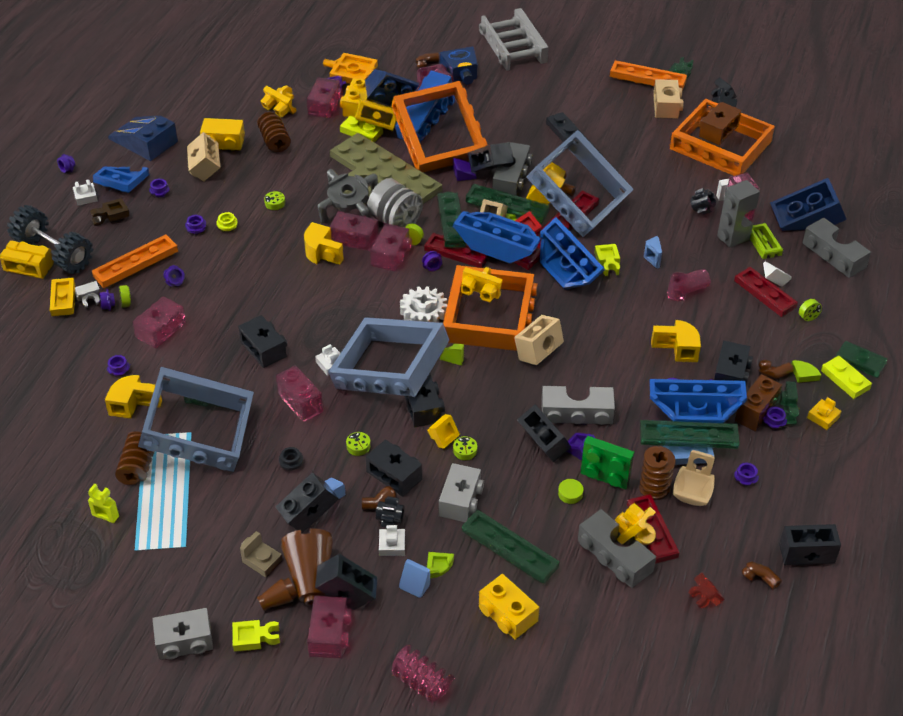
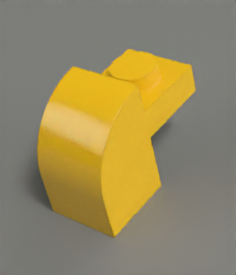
[526,162,566,210]
[304,222,344,265]
[651,320,701,362]
[105,375,162,419]

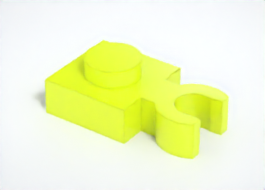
[594,244,620,276]
[88,484,119,523]
[232,620,280,651]

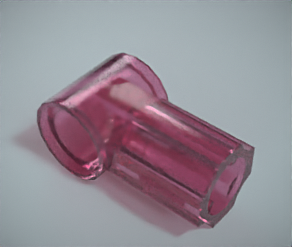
[667,269,711,301]

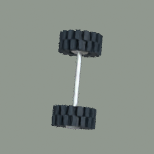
[7,205,94,274]

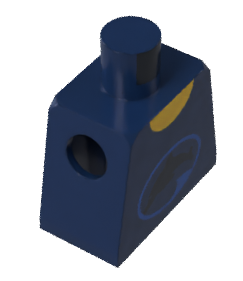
[440,46,478,85]

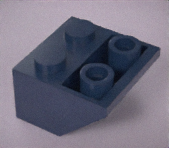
[365,69,420,106]

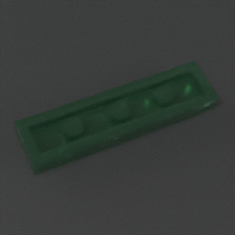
[466,184,550,224]
[437,192,466,247]
[640,420,740,449]
[462,510,560,584]

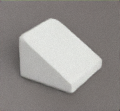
[763,261,792,287]

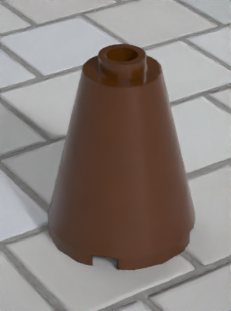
[281,529,333,606]

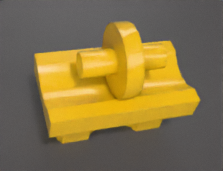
[260,85,297,118]
[461,267,503,302]
[615,503,656,545]

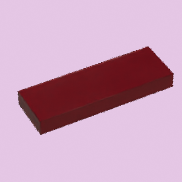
[424,233,490,268]
[734,267,798,317]
[627,494,680,564]

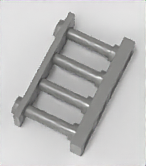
[479,8,548,71]

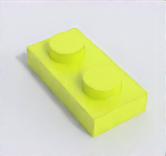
[340,116,383,142]
[821,356,872,399]

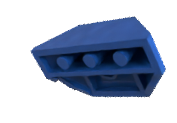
[453,211,540,263]
[540,217,605,290]
[649,379,747,424]

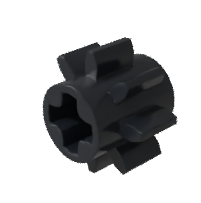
[690,188,716,215]
[376,496,405,527]

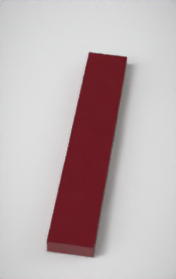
[513,190,599,270]

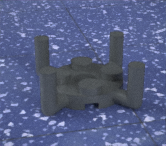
[318,169,378,227]

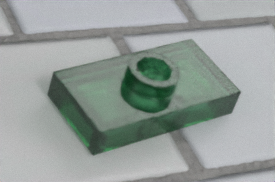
[836,341,888,378]

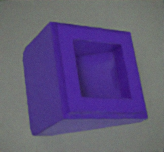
[453,158,476,181]
[566,433,595,461]

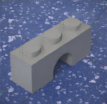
[541,386,615,425]

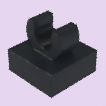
[711,77,737,99]
[712,88,737,107]

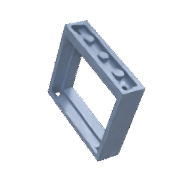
[526,130,634,237]
[328,318,449,397]
[138,367,254,472]

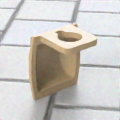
[673,450,715,506]

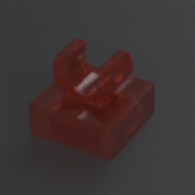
[688,572,725,608]

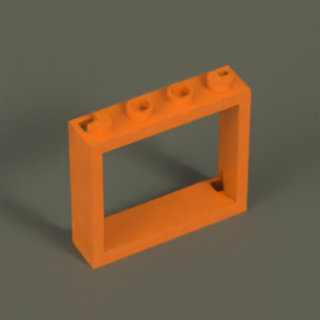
[391,81,487,172]
[670,99,775,178]
[443,265,538,351]

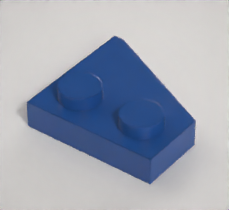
[93,167,149,192]

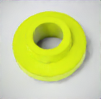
[217,212,238,231]

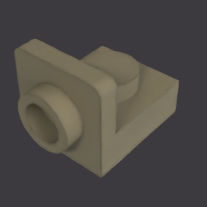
[240,531,283,577]

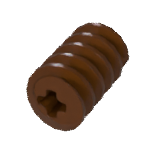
[257,111,291,152]
[115,431,155,485]
[639,446,676,500]

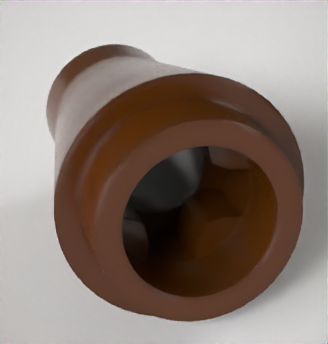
[257,578,298,611]

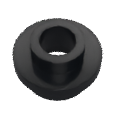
[279,447,303,470]

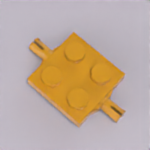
[323,53,378,84]

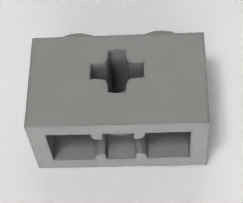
[439,463,484,523]
[153,608,213,660]

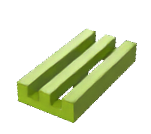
[750,223,783,259]

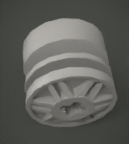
[367,178,423,233]

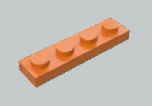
[610,60,687,91]
[92,234,178,288]

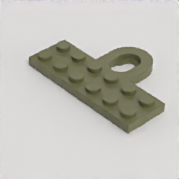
[330,133,442,204]

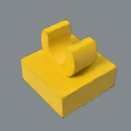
[807,397,842,430]
[427,414,460,448]

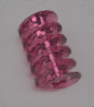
[392,644,454,703]

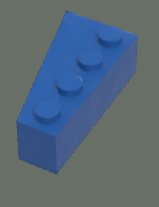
[395,70,455,142]

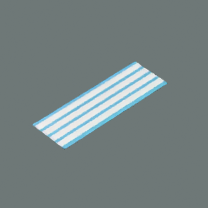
[135,432,191,550]

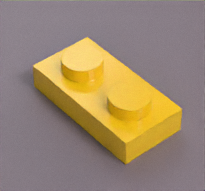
[50,278,75,316]

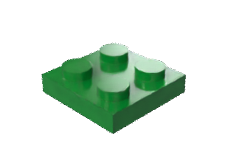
[581,436,634,489]

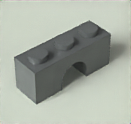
[492,142,533,198]
[717,180,760,248]
[803,218,871,278]
[578,509,656,588]

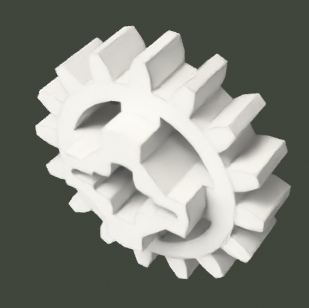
[400,287,447,323]

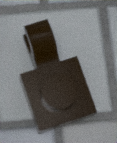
[90,198,130,226]

